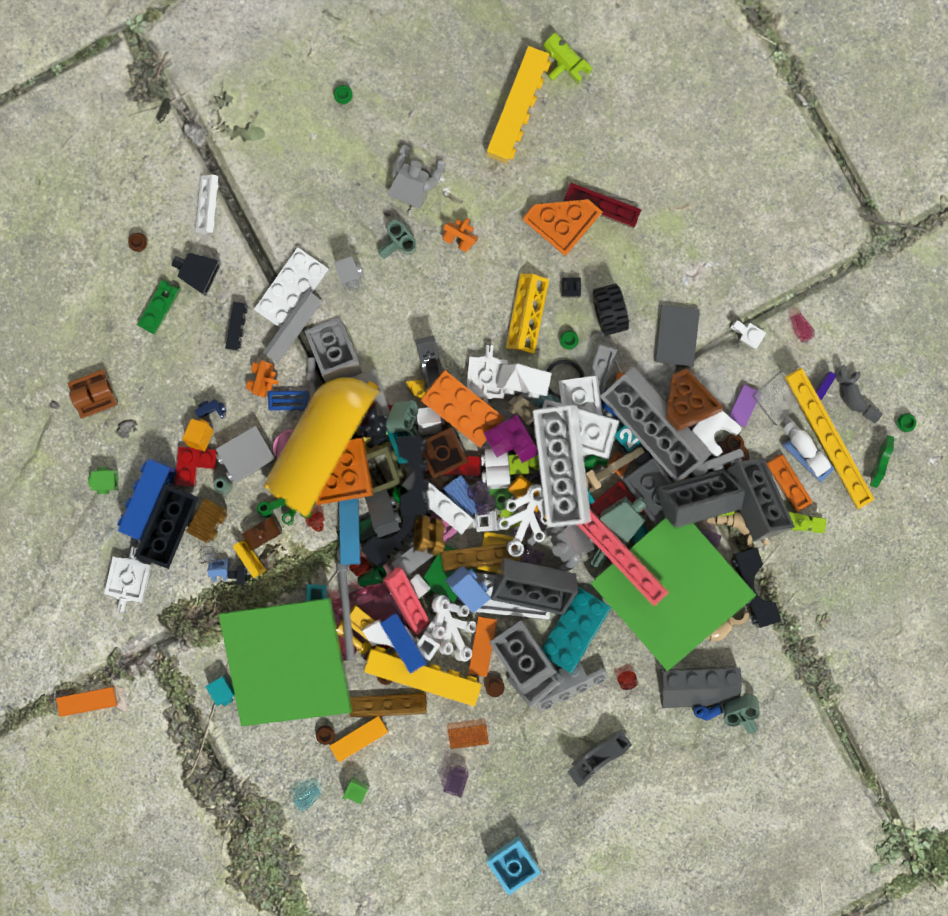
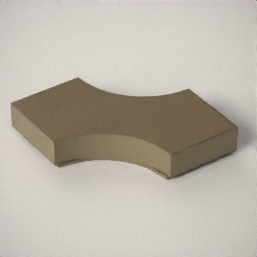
[595,447,645,481]

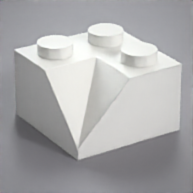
[497,364,552,400]

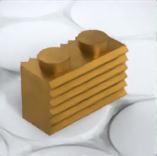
[186,498,228,543]

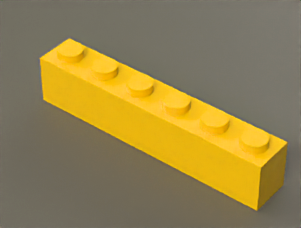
[487,46,551,164]
[363,646,482,707]

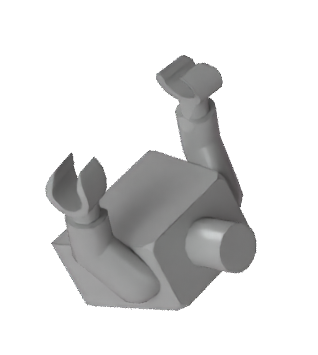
[387,145,446,209]
[527,524,595,572]

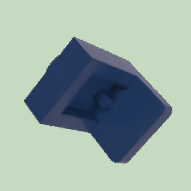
[194,399,227,419]

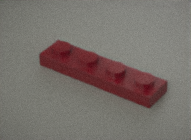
[563,182,642,228]

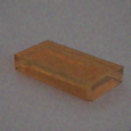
[448,724,489,749]

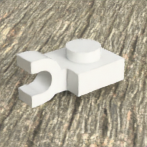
[730,320,766,350]

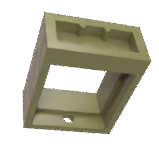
[359,446,406,499]

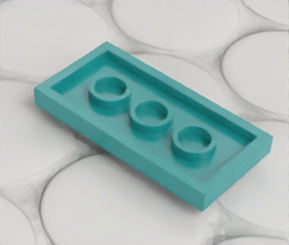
[541,587,612,674]

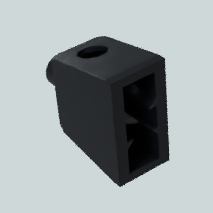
[172,253,221,296]

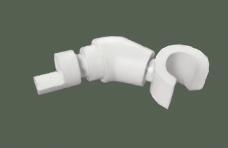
[784,416,831,476]

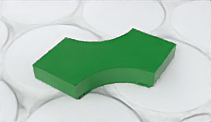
[870,435,894,488]

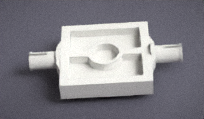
[467,345,508,404]
[104,547,152,612]

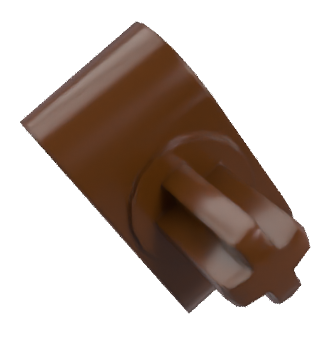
[241,516,282,551]

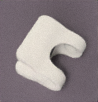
[692,411,742,458]

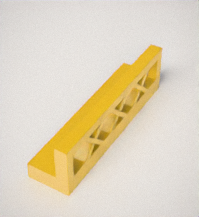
[506,274,549,354]

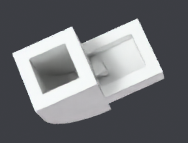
[416,614,446,661]

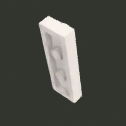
[195,174,218,234]

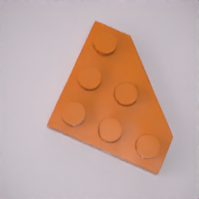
[522,199,603,256]
[316,438,373,505]

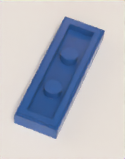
[380,613,427,674]

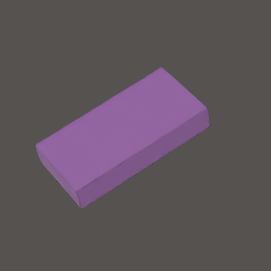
[729,385,761,427]

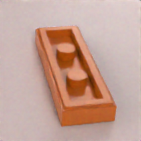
[766,454,813,513]
[468,616,497,677]
[56,686,118,717]

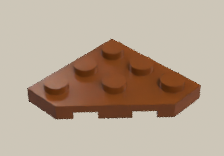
[666,369,723,431]

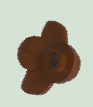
[711,434,750,471]

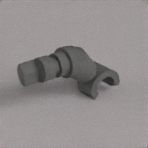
[835,365,883,424]

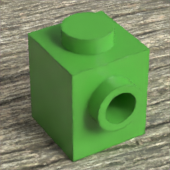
[88,467,119,494]

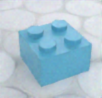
[486,836,541,896]

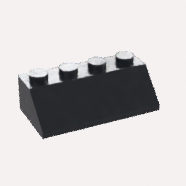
[133,484,199,569]

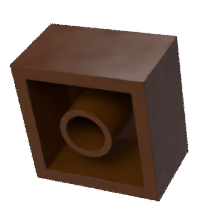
[424,427,469,479]

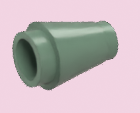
[214,475,233,495]

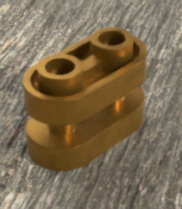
[413,515,445,556]

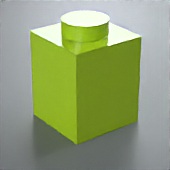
[508,455,529,475]

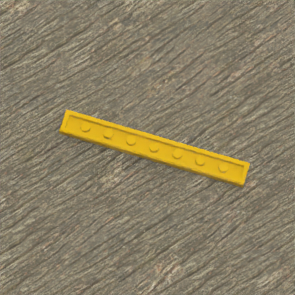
[784,367,875,509]

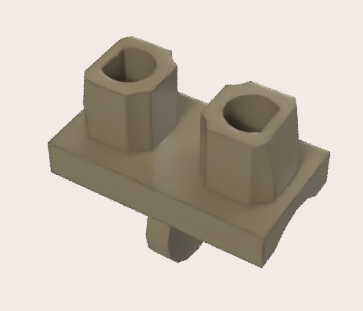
[508,395,539,428]

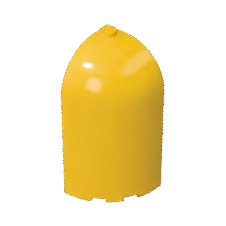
[263,377,381,516]

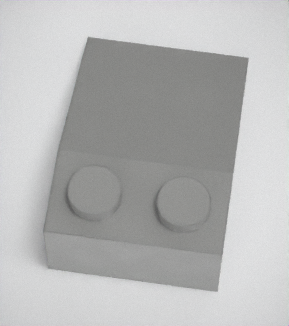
[305,317,363,383]

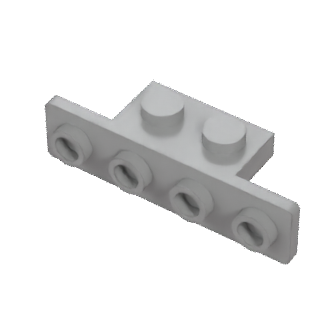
[536,661,609,711]

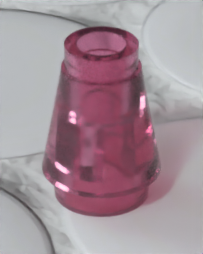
[791,313,815,343]

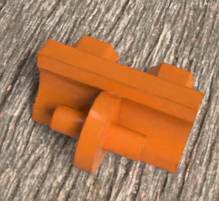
[442,218,479,252]
[246,360,279,398]

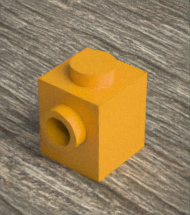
[182,419,214,451]

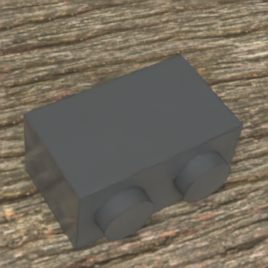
[365,489,402,537]

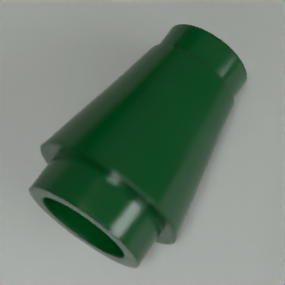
[357,566,387,587]

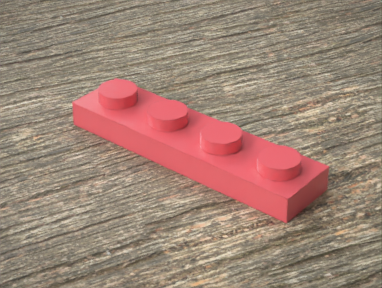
[384,567,430,635]

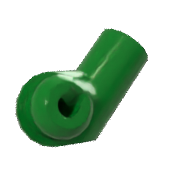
[584,454,608,472]

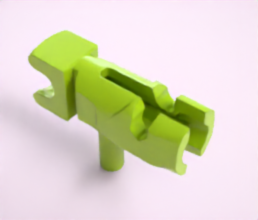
[543,32,593,84]
[788,512,827,533]

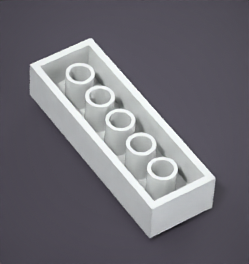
[533,405,591,527]

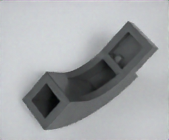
[415,335,443,389]
[567,729,632,788]

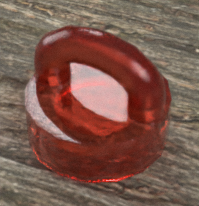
[305,512,325,532]
[349,556,371,576]
[618,671,638,690]

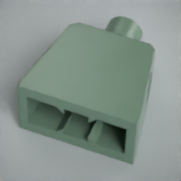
[600,497,648,544]

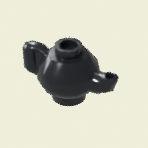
[360,406,388,446]

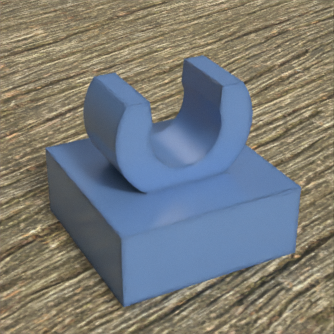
[207,559,230,582]

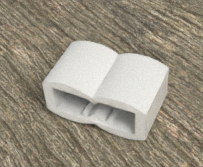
[481,448,510,489]

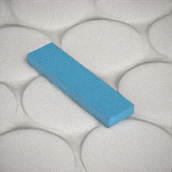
[339,498,361,565]

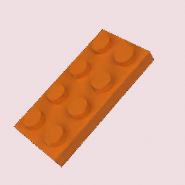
[420,370,504,448]

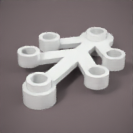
[497,484,547,557]
[432,595,477,661]

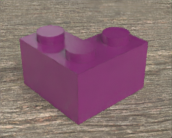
[483,415,538,463]

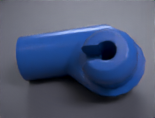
[694,704,723,721]

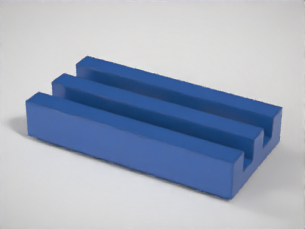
[269,391,307,411]

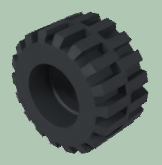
[592,283,629,336]

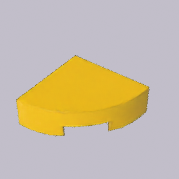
[406,379,426,398]

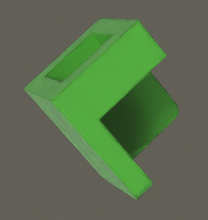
[342,777,369,804]

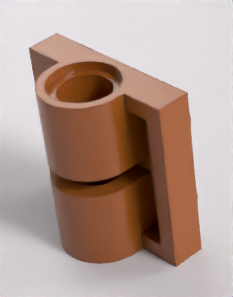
[67,369,118,419]

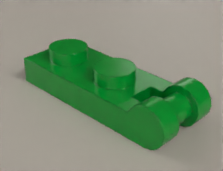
[137,279,180,335]

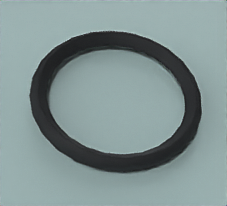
[546,360,584,400]

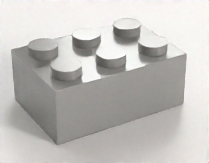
[489,620,557,694]

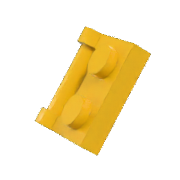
[336,605,375,655]

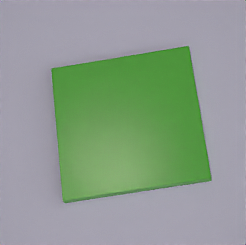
[590,518,756,671]
[219,598,352,726]

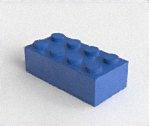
[117,459,176,540]

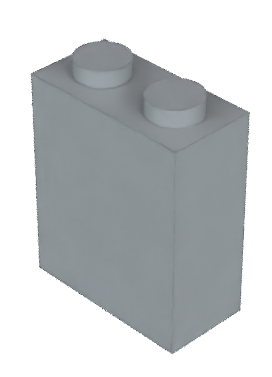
[216,426,277,483]

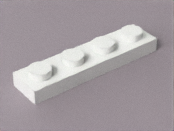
[402,471,474,534]

